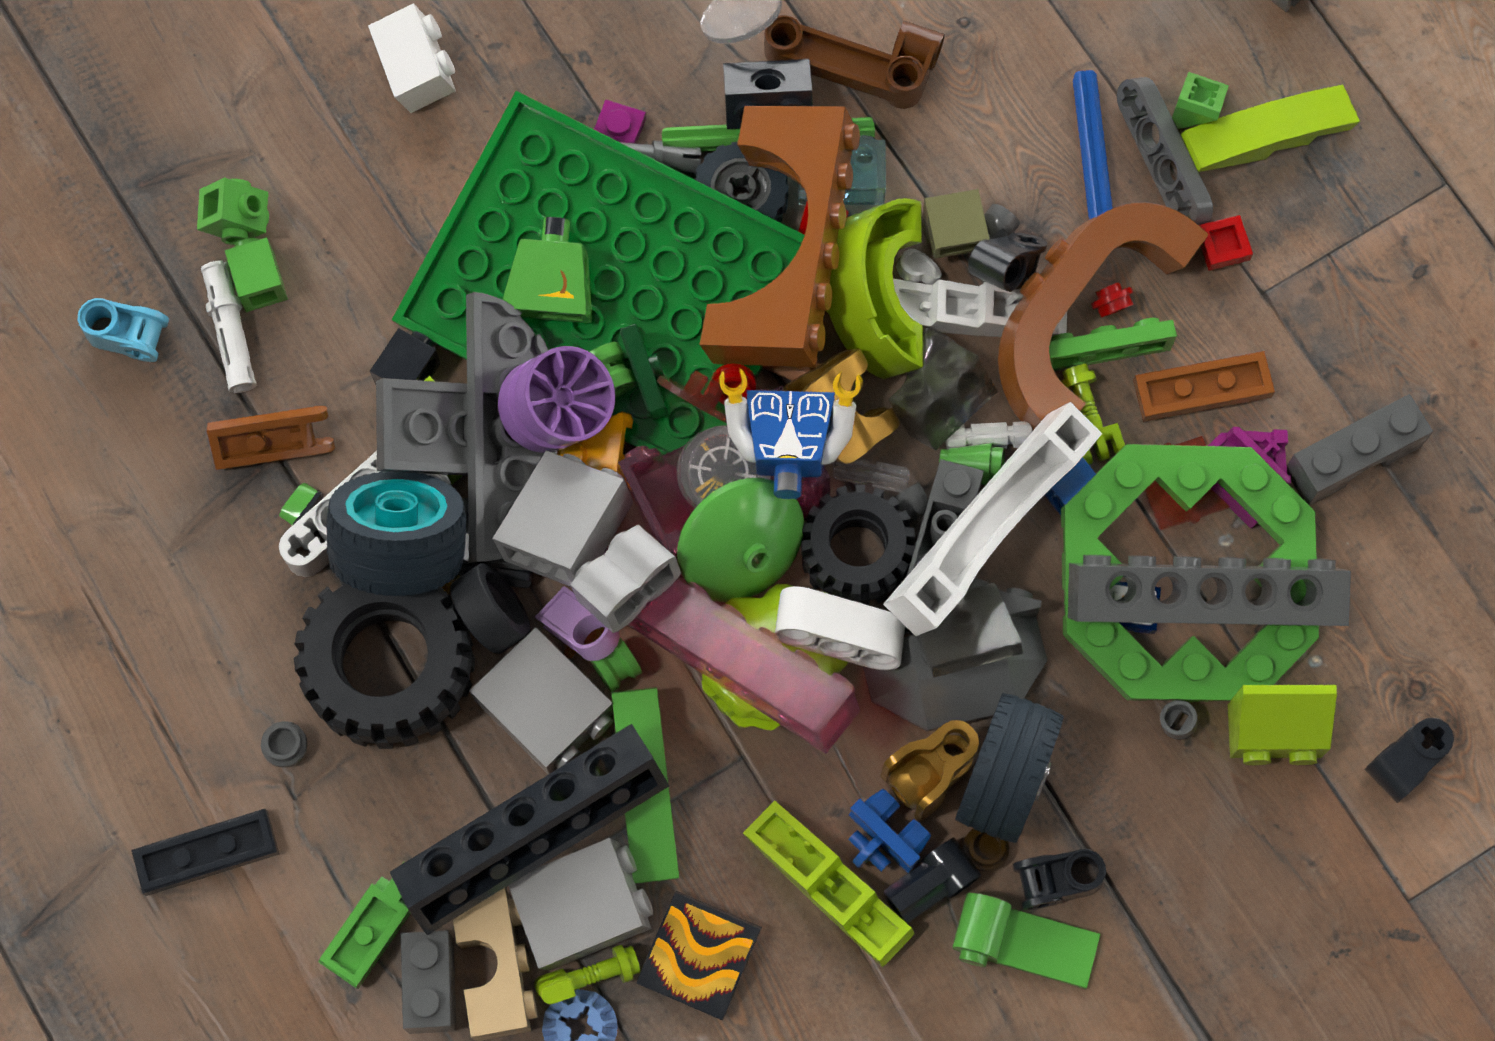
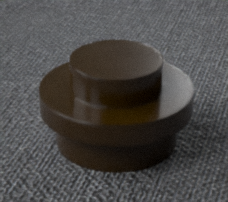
[963,828,1010,872]

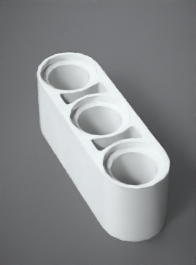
[775,587,905,670]

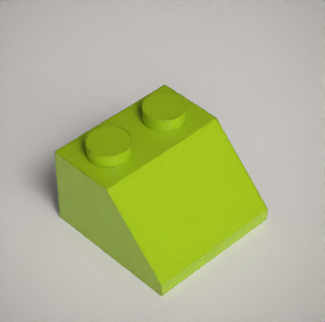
[1227,685,1337,765]

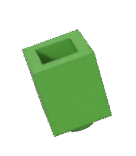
[225,237,288,312]

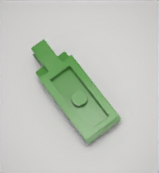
[318,862,411,989]

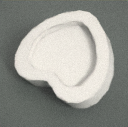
[896,248,942,285]

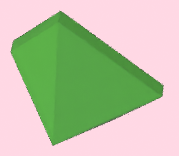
[1172,72,1229,129]

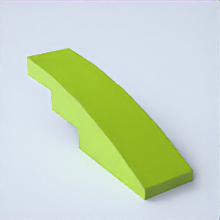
[1181,84,1360,172]
[743,800,915,967]

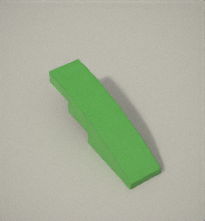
[611,687,679,883]

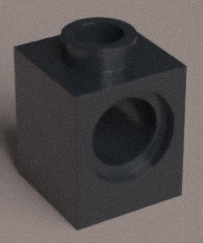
[370,328,441,385]

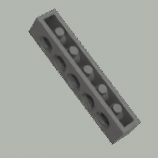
[1067,555,1351,626]

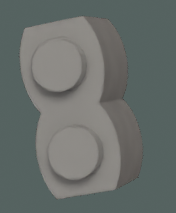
[570,525,681,633]

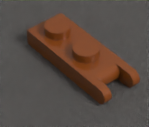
[207,406,335,470]

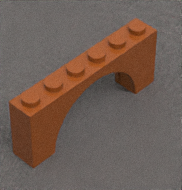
[700,106,860,367]

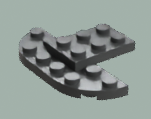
[376,292,557,563]

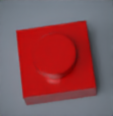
[1199,215,1253,271]

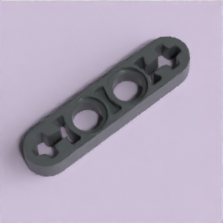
[1117,77,1213,225]

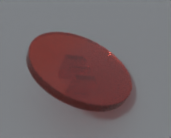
[657,371,727,423]

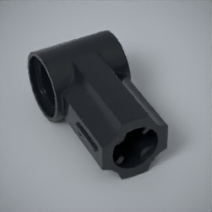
[883,837,982,924]

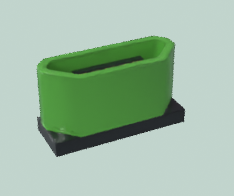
[279,482,324,526]

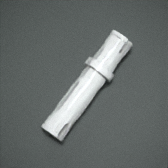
[201,260,257,393]

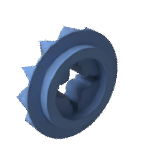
[542,989,618,1041]

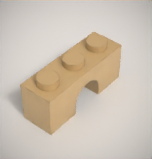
[453,887,537,1041]

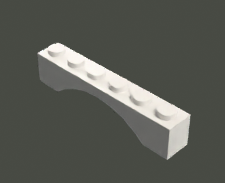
[883,402,1102,636]

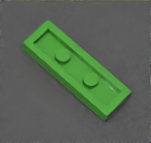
[1049,318,1177,371]

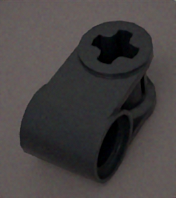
[968,233,1047,292]
[1364,718,1454,803]
[1012,849,1106,911]

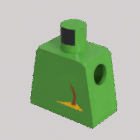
[502,217,592,323]

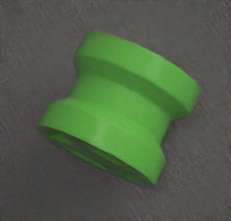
[590,638,642,693]

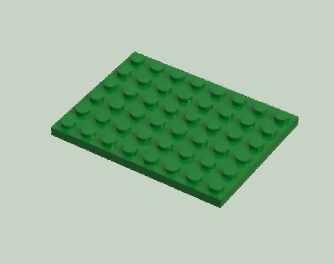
[391,91,805,469]

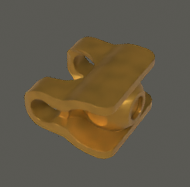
[782,349,900,464]
[880,720,979,823]

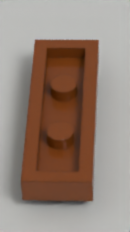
[1133,351,1275,422]

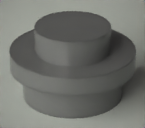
[261,721,307,768]

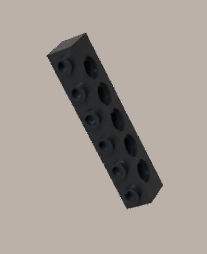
[390,724,670,935]

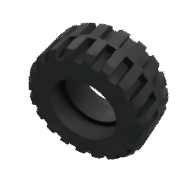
[294,578,475,749]

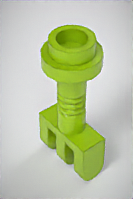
[1061,364,1125,465]
[534,945,640,1004]

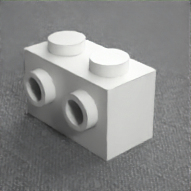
[368,3,456,113]

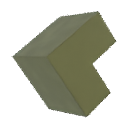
[922,189,990,259]

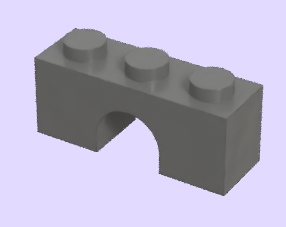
[1287,394,1433,506]

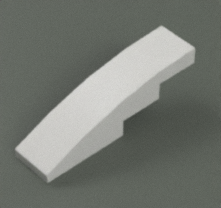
[893,279,1067,337]

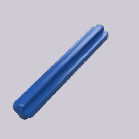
[1073,70,1113,219]

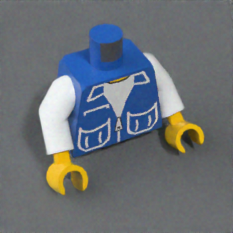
[719,369,863,499]

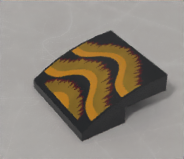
[637,891,762,1020]

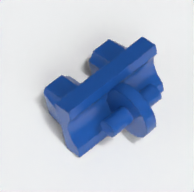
[848,788,931,873]

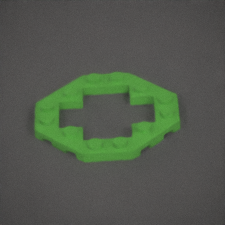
[1061,444,1319,702]

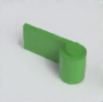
[952,893,1100,989]

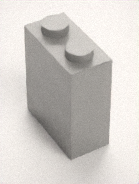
[492,450,633,587]
[469,627,614,775]
[508,838,653,971]

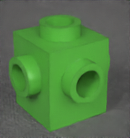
[197,177,269,245]

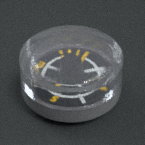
[677,425,771,508]

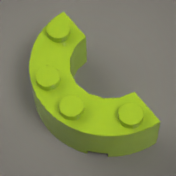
[826,198,923,379]

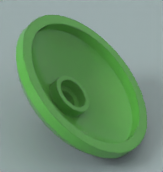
[677,478,804,602]

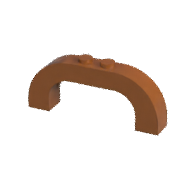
[998,203,1209,431]

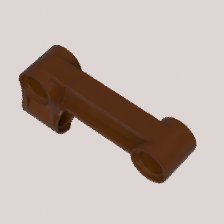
[764,15,945,109]

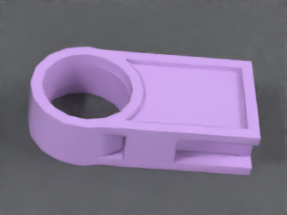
[535,586,620,661]

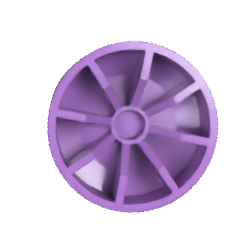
[498,346,615,453]

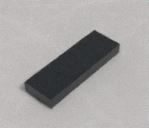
[131,808,280,896]

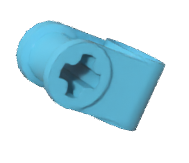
[77,298,169,362]

